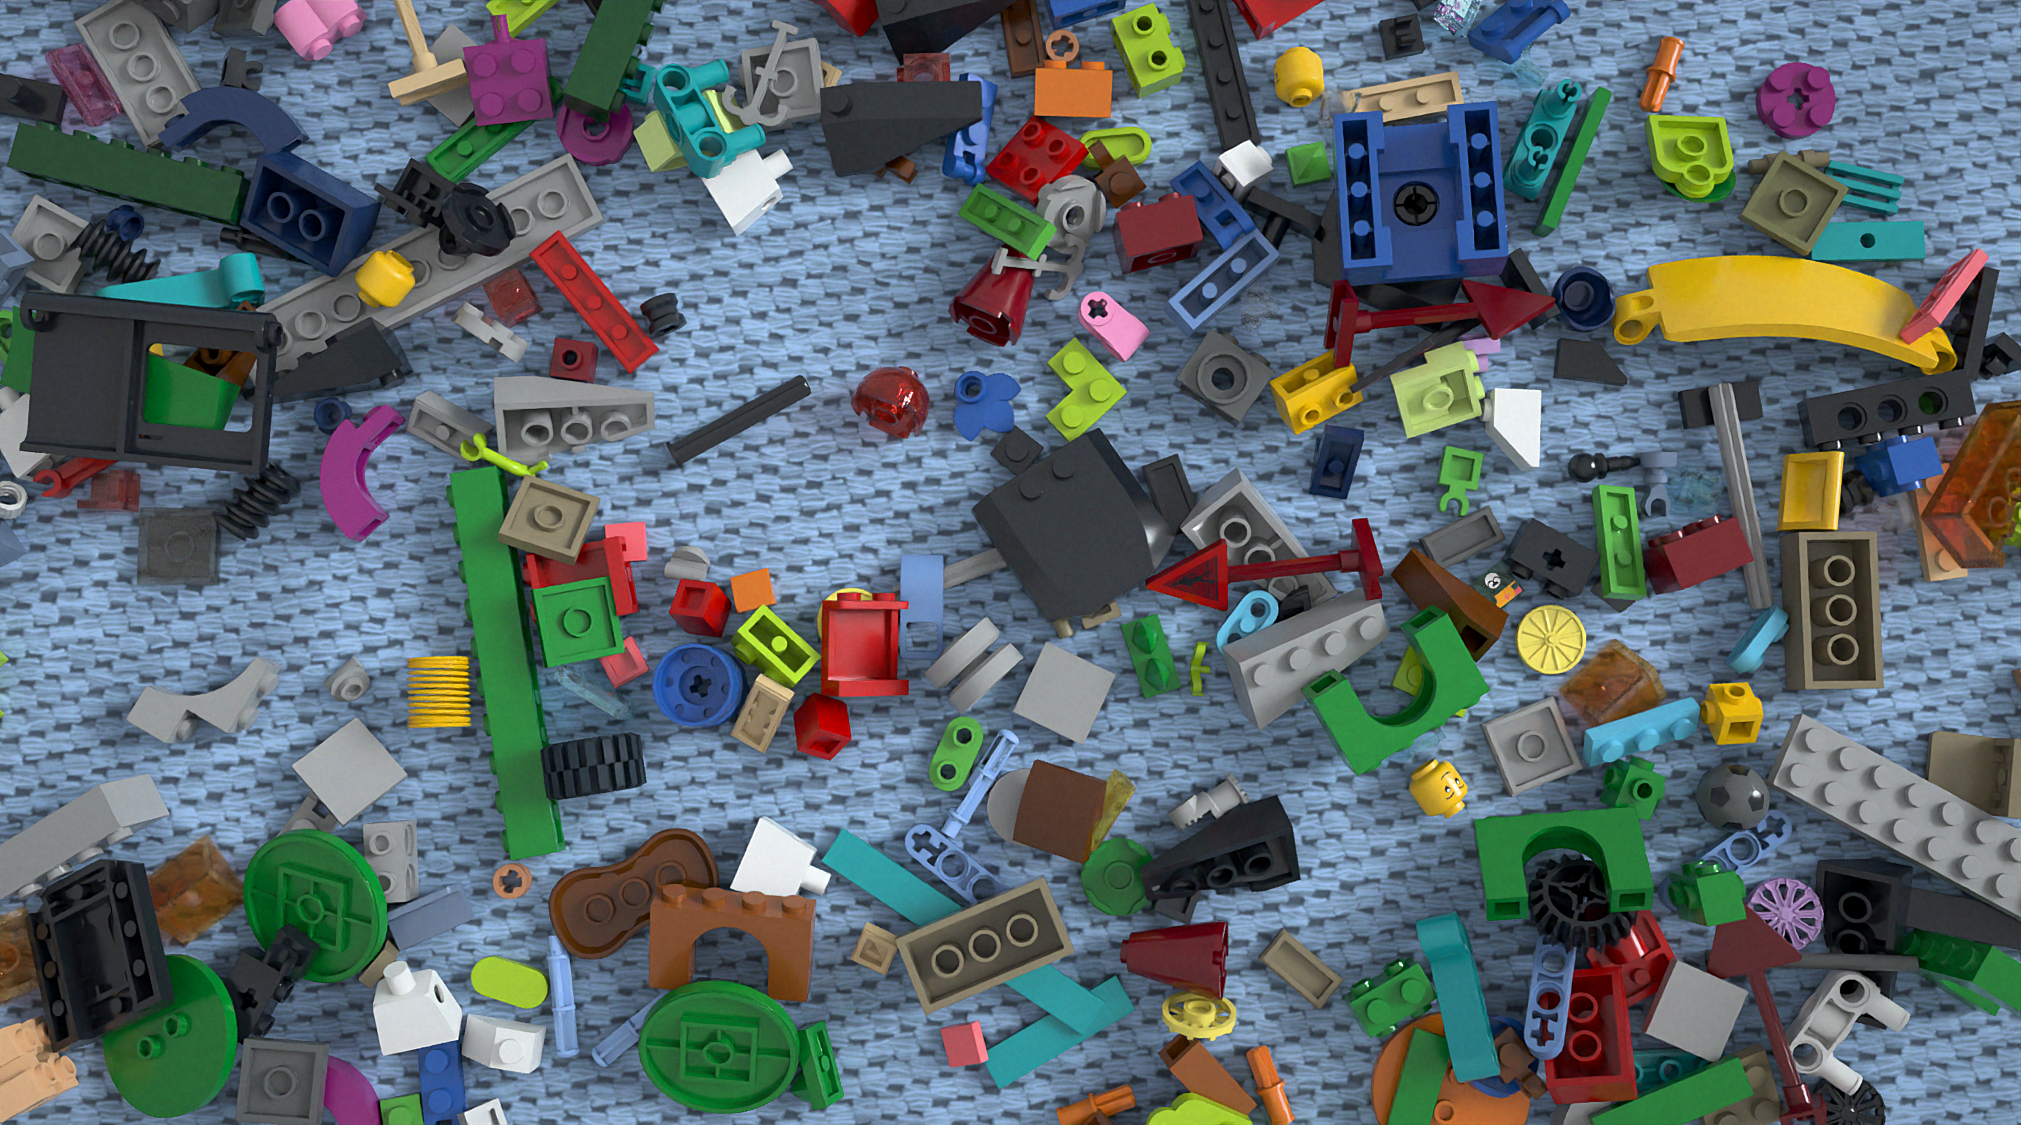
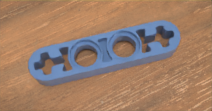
[1658,809,1792,911]
[905,823,1010,904]
[1524,932,1577,1060]

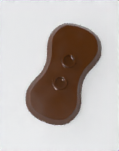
[548,828,720,960]

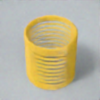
[406,656,472,728]

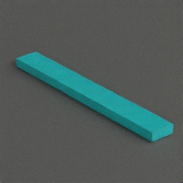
[822,828,1105,1036]

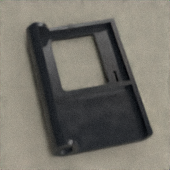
[19,290,283,474]

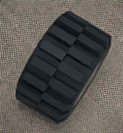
[540,732,647,801]

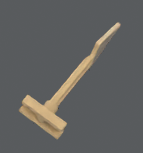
[387,0,469,107]

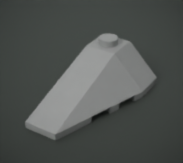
[494,376,655,466]
[1180,466,1338,608]

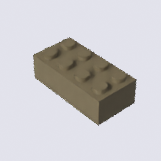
[1780,531,1884,690]
[895,874,1075,1015]

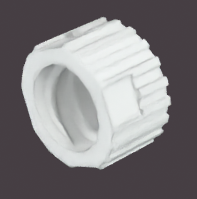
[0,481,28,520]

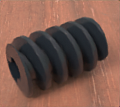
[66,217,161,284]
[211,458,301,541]

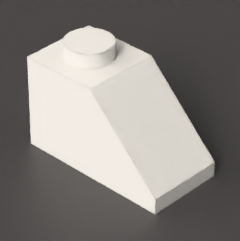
[1212,140,1274,204]
[1479,388,1541,472]
[461,1014,547,1074]

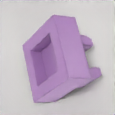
[1452,332,1500,373]

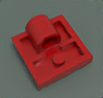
[985,114,1089,208]
[1579,910,1676,1007]

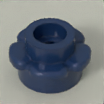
[106,205,144,241]
[314,397,352,435]

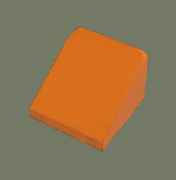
[730,568,778,615]

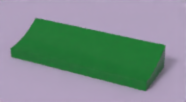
[0,305,241,436]

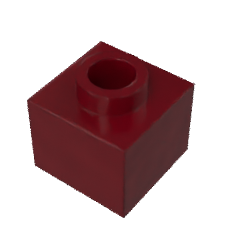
[549,338,599,384]

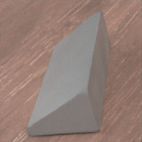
[405,390,494,466]

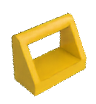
[1777,451,1844,533]

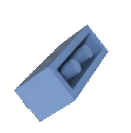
[1164,228,1280,339]

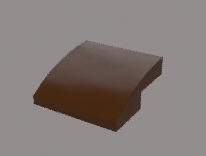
[1013,759,1107,864]

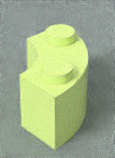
[633,90,747,172]

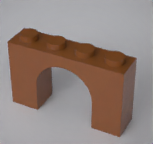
[649,884,816,1002]
[1081,1034,1257,1125]

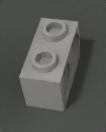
[363,819,419,903]

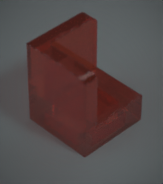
[77,470,141,513]

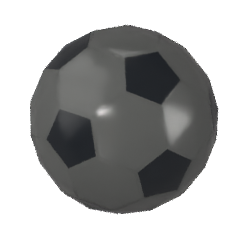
[1696,763,1770,832]

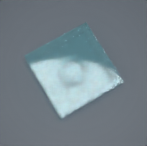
[551,665,641,720]

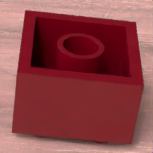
[1112,192,1203,275]
[1642,514,1755,595]

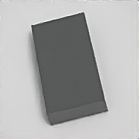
[1418,505,1506,569]

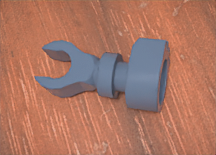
[1640,452,1677,517]

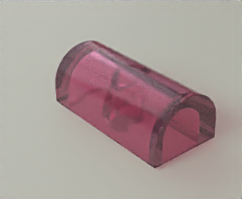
[45,43,123,127]

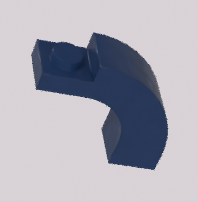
[158,86,310,154]

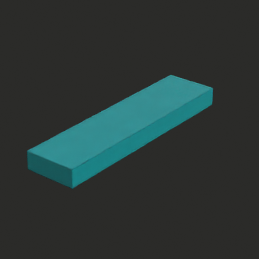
[984,974,1135,1090]

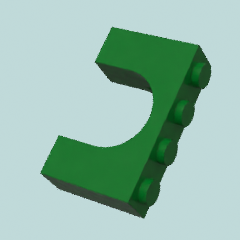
[1300,605,1490,776]
[1474,807,1654,921]
[1901,928,2021,1019]

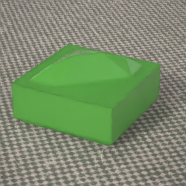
[1284,141,1332,188]

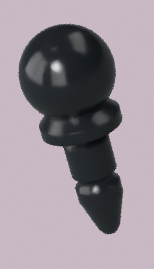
[1567,452,1640,483]

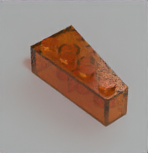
[1920,400,2021,569]

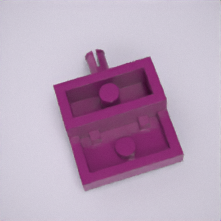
[463,14,556,126]

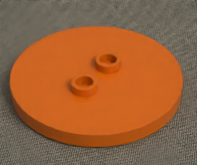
[1371,1011,1530,1125]

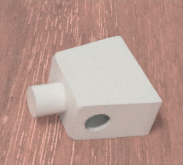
[700,149,793,236]
[0,386,68,483]
[730,816,831,897]
[373,961,463,1056]

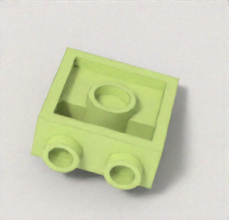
[1389,341,1485,439]

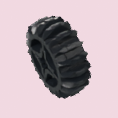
[1528,853,1638,957]

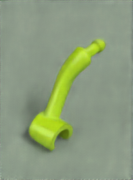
[460,432,548,478]

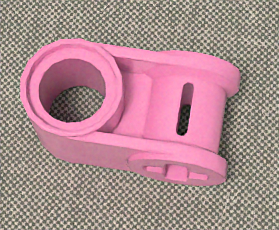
[1078,291,1150,363]

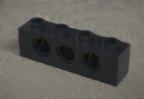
[1797,368,1977,452]

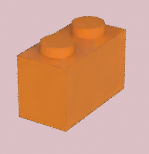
[1034,60,1113,118]

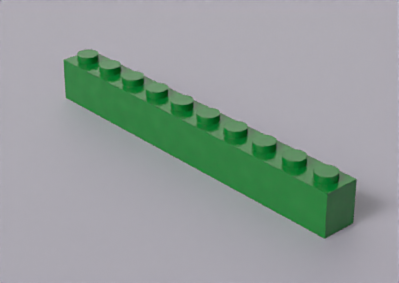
[446,466,566,861]

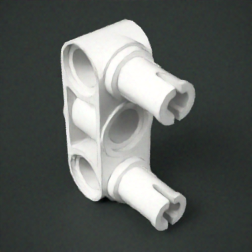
[1785,969,1910,1096]

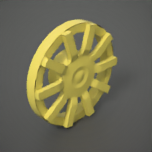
[1161,991,1237,1041]

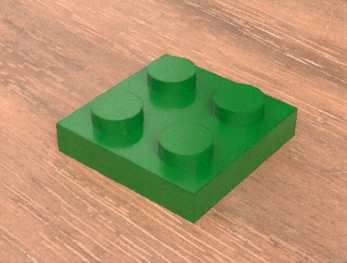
[530,576,625,668]

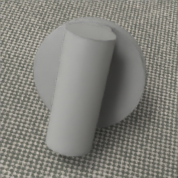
[664,545,710,581]
[324,656,370,702]

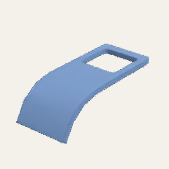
[900,555,943,659]

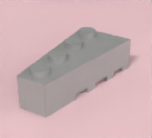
[0,773,170,900]

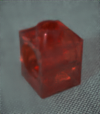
[897,52,951,82]
[482,267,544,328]

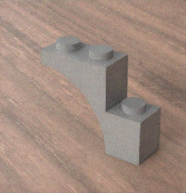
[126,657,282,743]

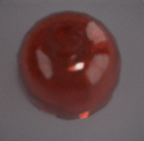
[850,366,930,439]

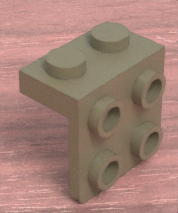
[1925,731,2021,819]

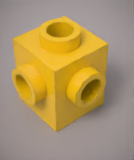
[1700,682,1764,745]

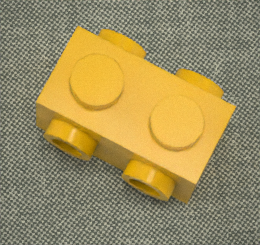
[1269,348,1364,435]

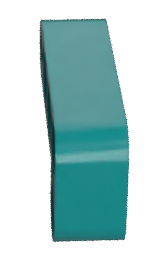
[94,253,266,310]
[1416,911,1500,1083]

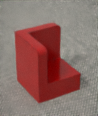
[669,579,732,638]
[793,692,852,761]

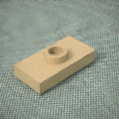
[730,673,795,754]

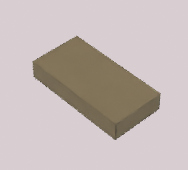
[1258,928,1344,1010]

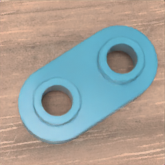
[1215,590,1278,657]
[1725,604,1789,674]

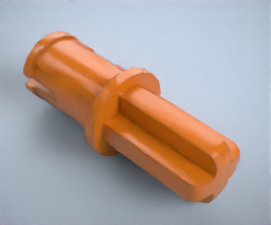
[1638,36,1685,113]
[1246,1045,1295,1125]
[1056,1084,1136,1125]

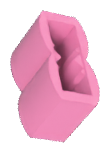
[273,0,368,62]

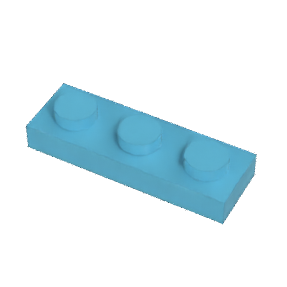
[1582,697,1700,767]

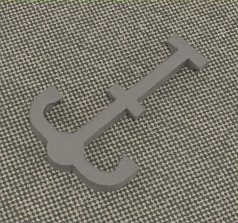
[722,19,799,128]
[991,234,1085,300]

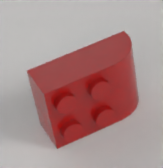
[1540,966,1638,1104]

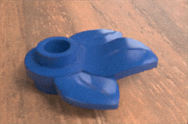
[953,371,1021,442]

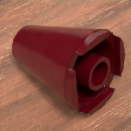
[948,244,1038,347]
[1120,920,1229,1000]

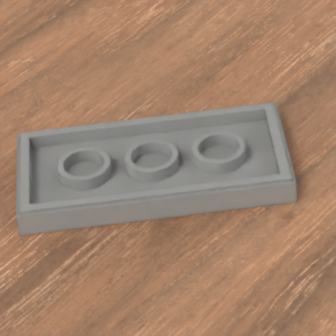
[73,0,202,149]

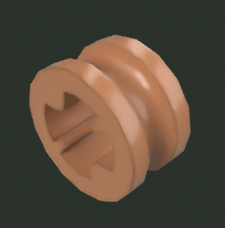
[1045,30,1079,67]
[493,863,532,899]

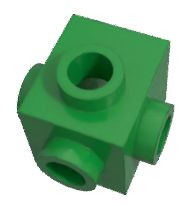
[1599,756,1666,821]

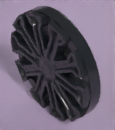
[1809,1079,1886,1125]

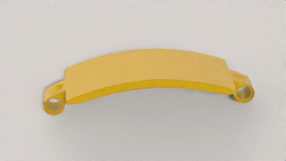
[1610,255,1957,376]

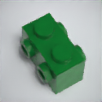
[1667,859,1747,927]
[1342,957,1438,1038]

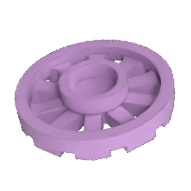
[1746,877,1824,950]

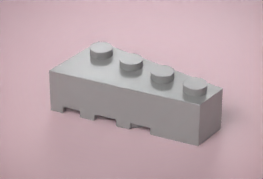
[1221,587,1390,730]

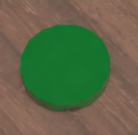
[1080,837,1153,916]

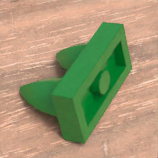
[1120,614,1182,699]
[789,1020,845,1110]

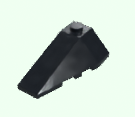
[1815,858,1913,1030]

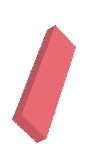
[1899,248,1989,345]

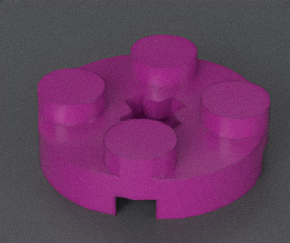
[1756,62,1836,140]
[556,103,635,166]

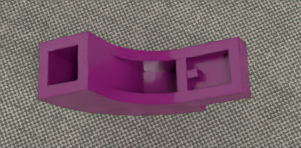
[320,404,407,542]
[323,1055,383,1125]

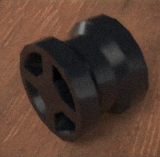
[639,293,687,337]
[1839,469,1874,517]

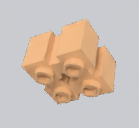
[0,1015,79,1123]

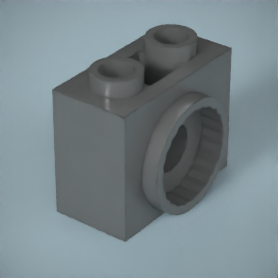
[1173,328,1275,428]

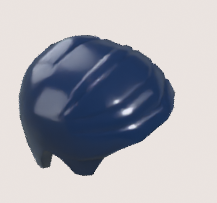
[1551,266,1616,333]

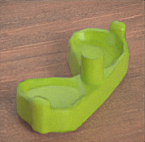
[1189,641,1210,696]

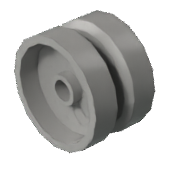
[924,617,1024,715]

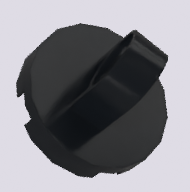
[439,183,516,257]

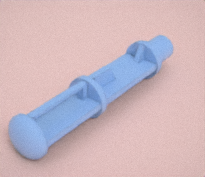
[941,729,1019,839]
[546,934,580,1058]
[592,981,693,1067]

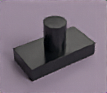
[0,73,70,126]
[1243,186,1323,251]

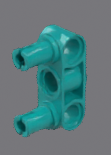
[653,58,766,179]
[1502,79,1582,201]

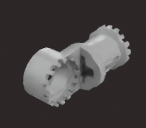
[1167,773,1250,832]

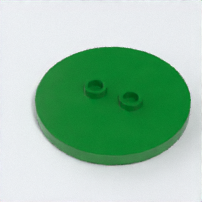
[243,829,388,983]
[103,954,237,1118]
[638,981,800,1114]

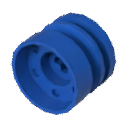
[652,643,748,728]

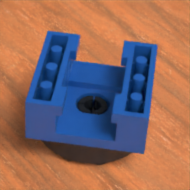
[1332,101,1509,290]

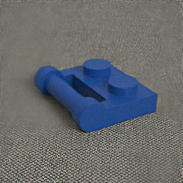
[1467,0,1571,65]

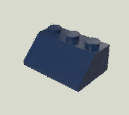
[239,151,382,278]

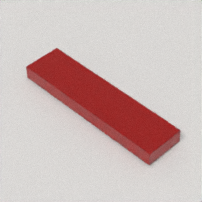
[529,230,660,374]

